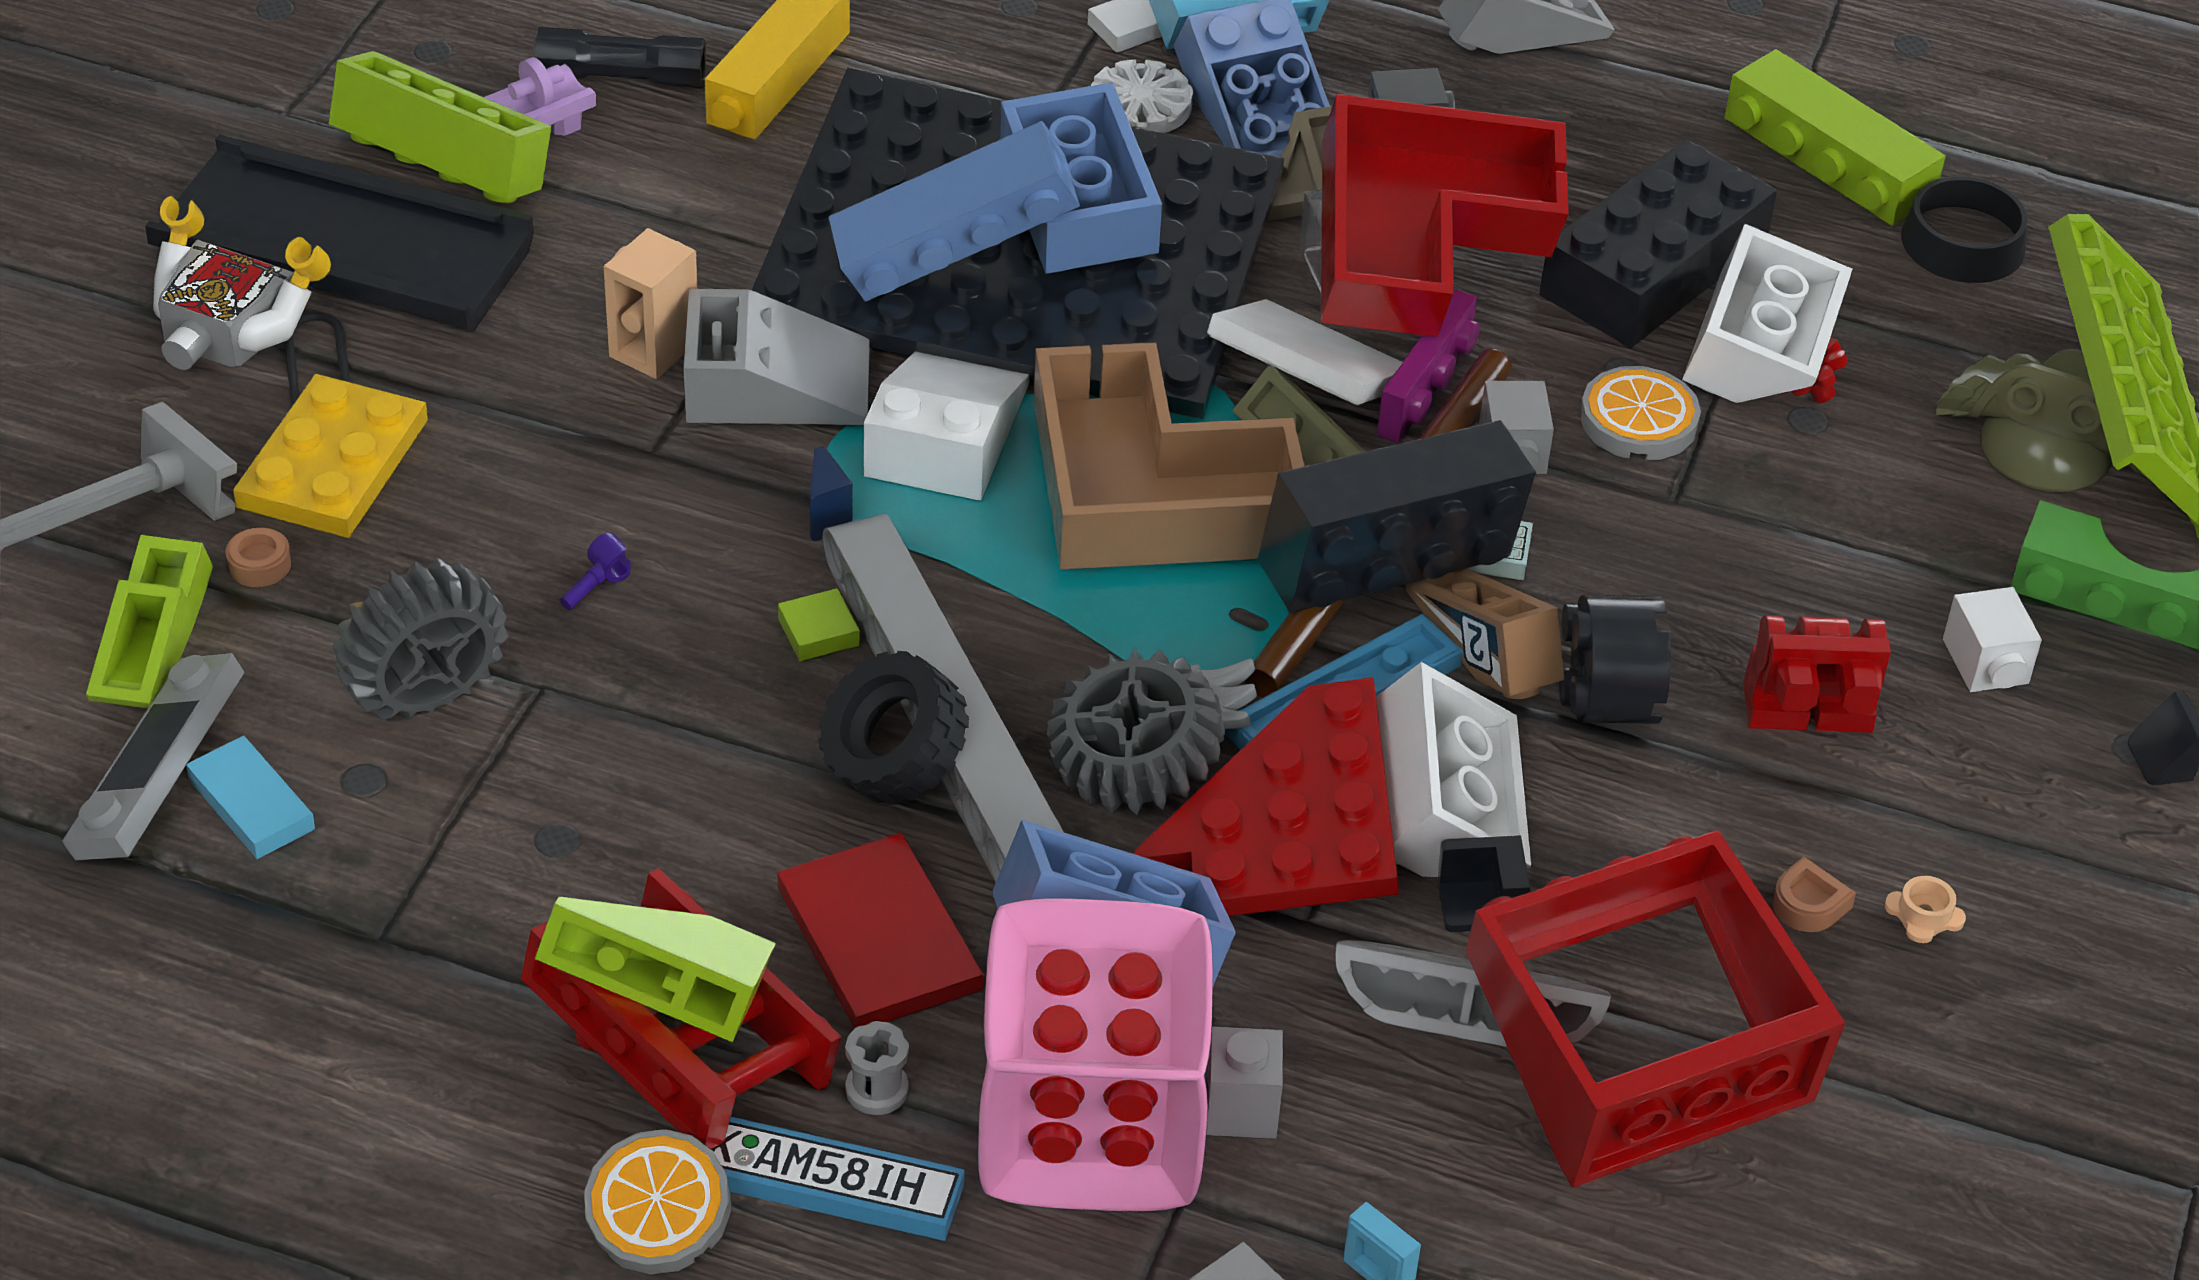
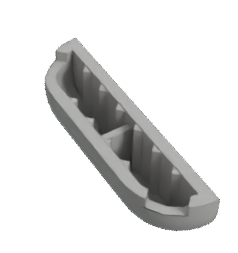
[1335,940,1611,1047]

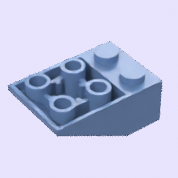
[1173,0,1330,157]

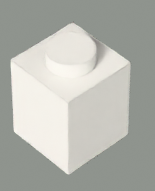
[1943,587,2042,692]

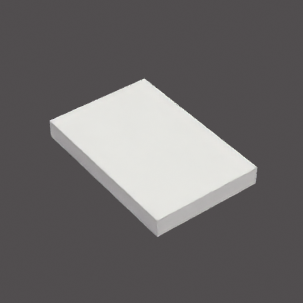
[1207,299,1403,405]

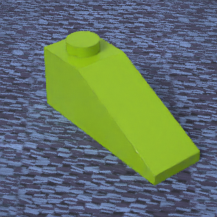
[535,897,776,1042]

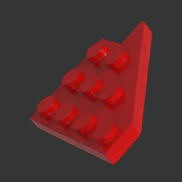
[1134,677,1400,916]

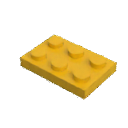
[233,374,428,538]

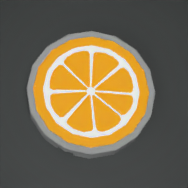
[1581,366,1701,460]
[584,1129,731,1275]

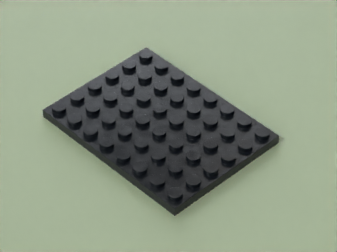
[752,67,1284,419]

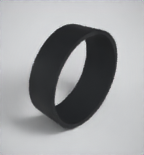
[1901,176,2028,283]

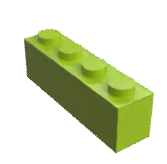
[1724,49,1946,226]
[329,51,552,203]

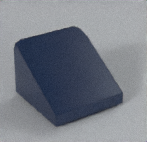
[810,446,853,541]

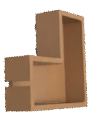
[1034,342,1304,570]

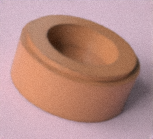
[225,528,291,587]

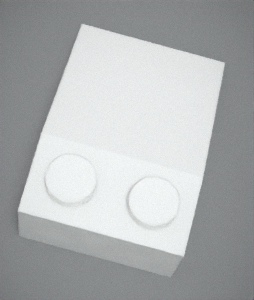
[864,351,1030,501]

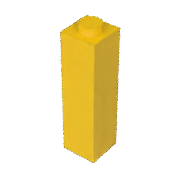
[705,0,850,140]

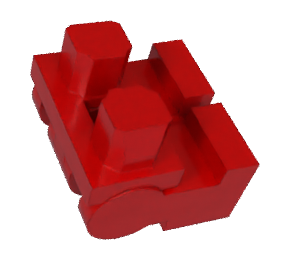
[1743,615,1891,733]

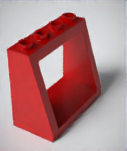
[1466,830,1846,1188]

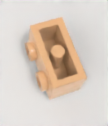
[604,228,697,379]

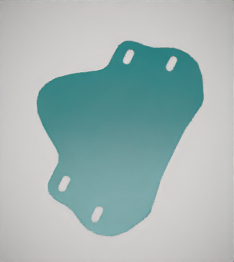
[826,385,1290,670]

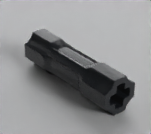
[534,27,706,88]

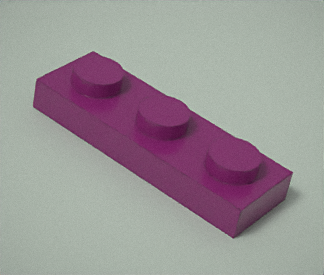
[1377,289,1480,443]

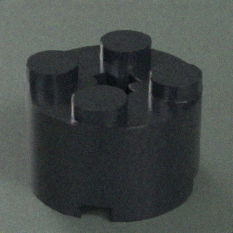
[1559,594,1671,724]

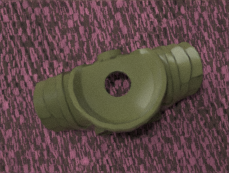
[1936,348,2153,492]

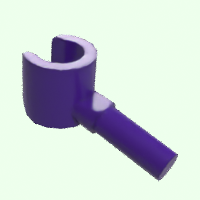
[559,533,631,610]

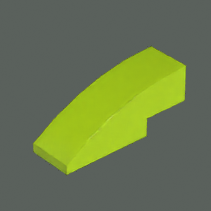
[86,535,213,709]

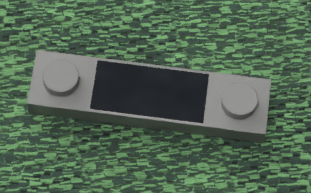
[62,653,244,861]

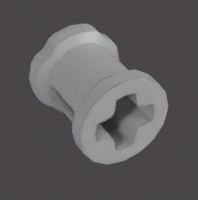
[845,1021,909,1115]

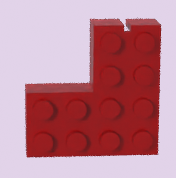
[1321,94,1569,337]

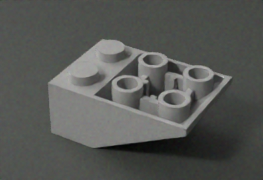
[684,289,869,425]

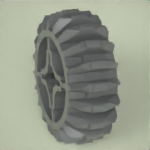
[332,558,509,720]
[1047,648,1225,815]

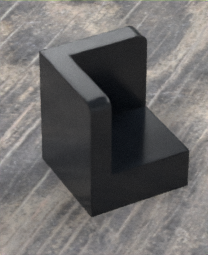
[1437,835,1530,932]

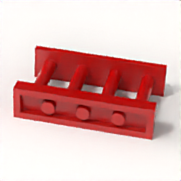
[521,868,842,1149]

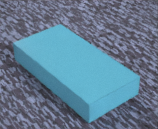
[186,736,315,859]

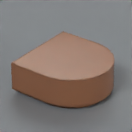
[1772,856,1856,932]

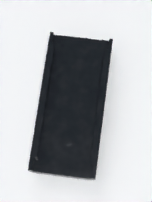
[145,134,534,331]

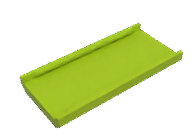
[2048,214,2199,540]

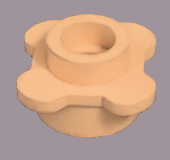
[1885,876,1966,943]

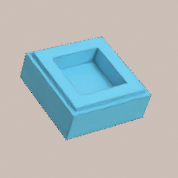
[1343,1201,1421,1280]

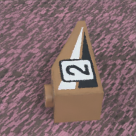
[1405,568,1564,699]

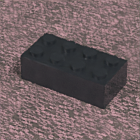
[1539,139,1777,348]
[1257,420,1536,613]

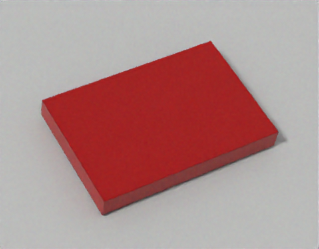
[777,832,983,1029]

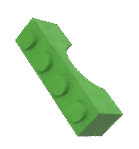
[2011,500,2199,649]

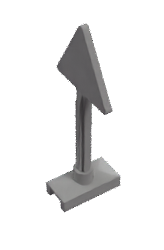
[0,401,237,553]

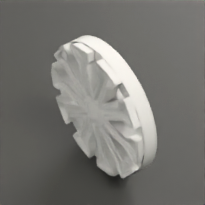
[1091,59,1193,133]

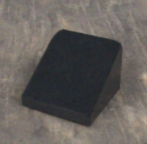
[2128,690,2199,785]

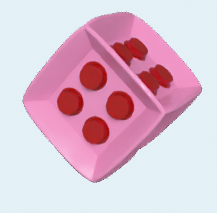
[978,899,1213,1211]

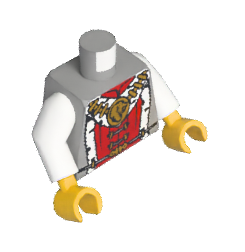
[153,196,331,370]

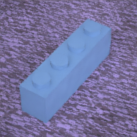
[828,121,1080,302]

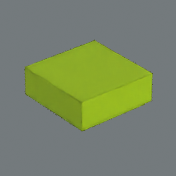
[778,588,860,661]

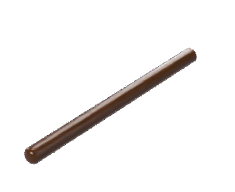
[1245,348,1512,698]

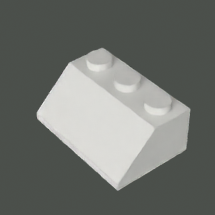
[1682,224,1852,403]
[1376,662,1531,877]

